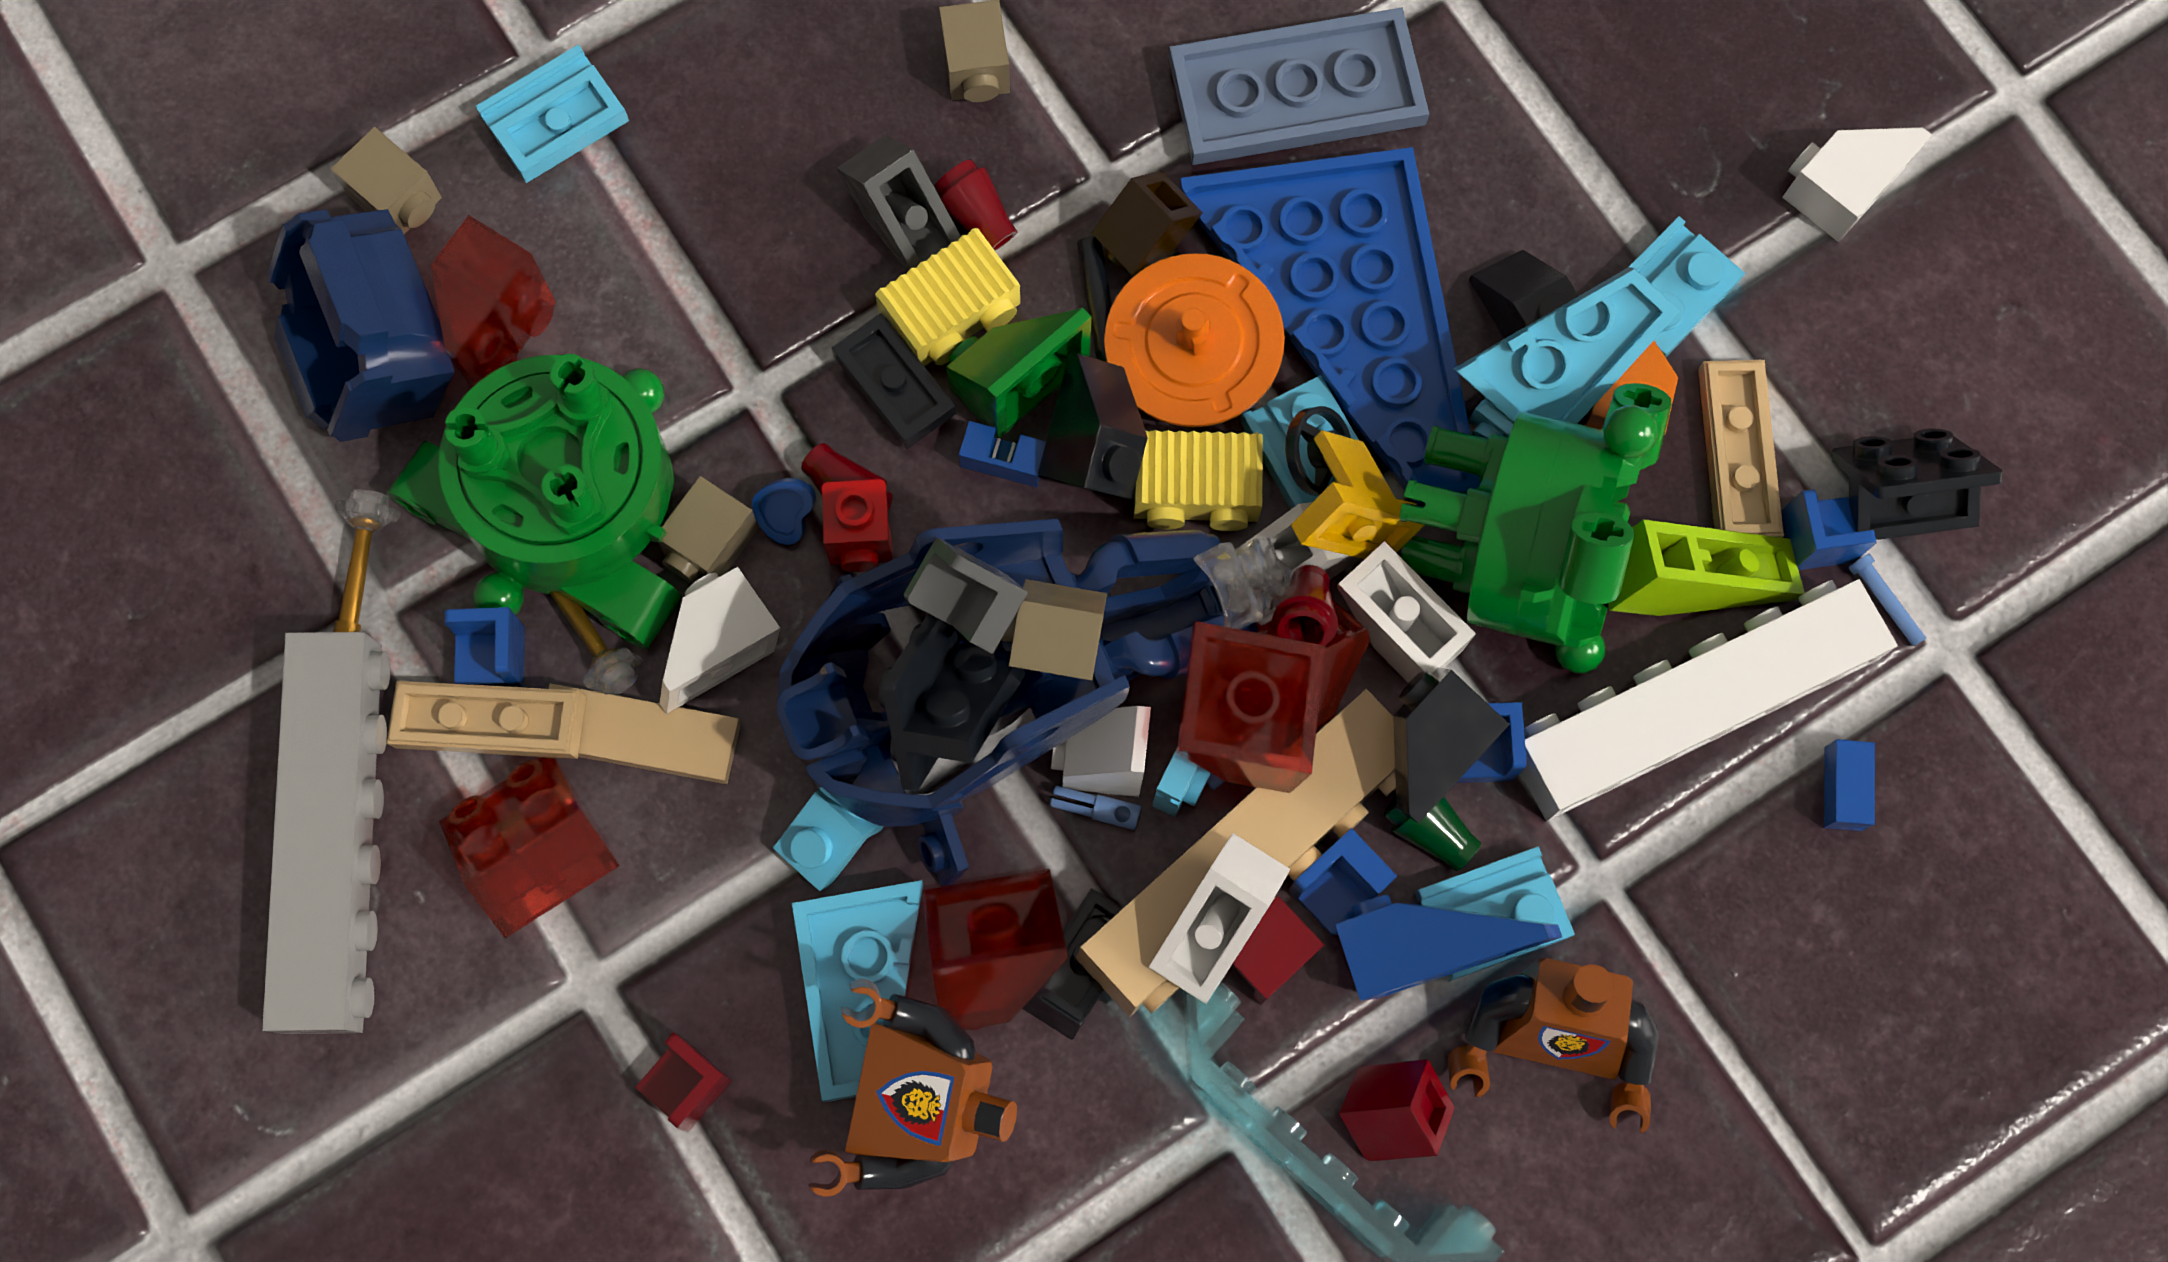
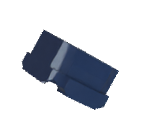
[267,209,455,442]

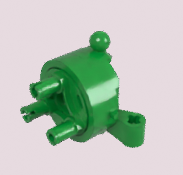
[386,353,682,650]
[1399,383,1672,673]

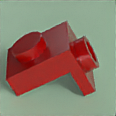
[822,479,893,572]

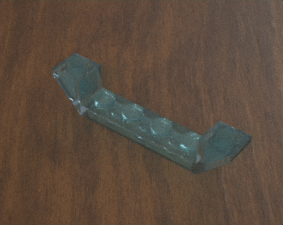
[1182,982,1504,1262]

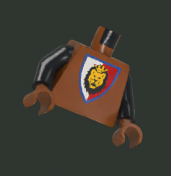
[1448,958,1659,1133]
[808,979,1017,1197]

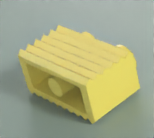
[875,228,1020,366]
[1133,430,1263,531]

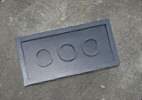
[1168,7,1430,165]

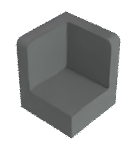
[904,537,1028,654]

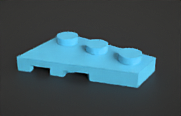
[1453,267,1680,424]
[792,880,923,1103]

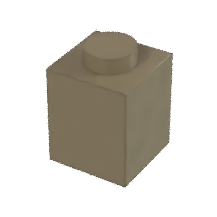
[939,0,1010,102]
[331,127,442,234]
[658,476,759,584]
[1000,579,1107,680]

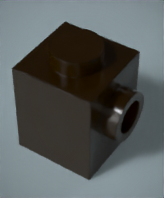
[1091,170,1203,275]

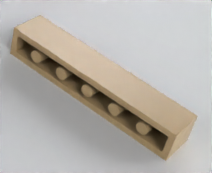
[1076,689,1396,1017]

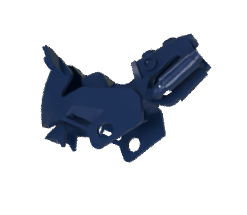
[777,519,1258,888]

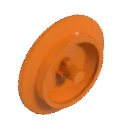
[1104,253,1285,427]

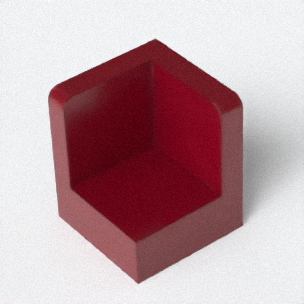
[1232,896,1324,1005]
[635,1032,733,1132]
[1339,1059,1455,1161]

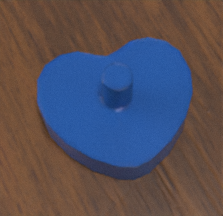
[752,478,817,545]

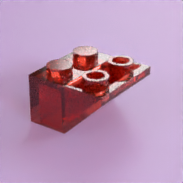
[431,215,556,389]
[439,757,620,938]

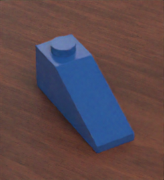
[1335,895,1562,1001]

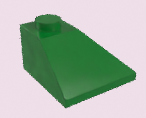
[947,308,1092,439]

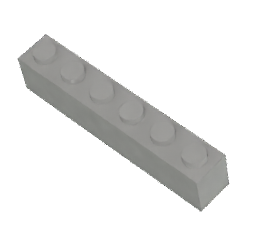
[262,632,390,1034]

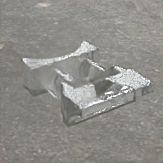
[1194,537,1291,633]

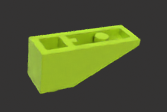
[1608,519,1805,616]

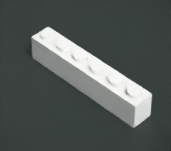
[1521,579,1898,822]

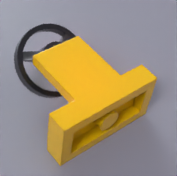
[1285,406,1425,559]

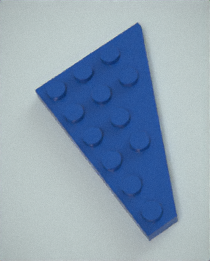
[1179,147,1480,505]

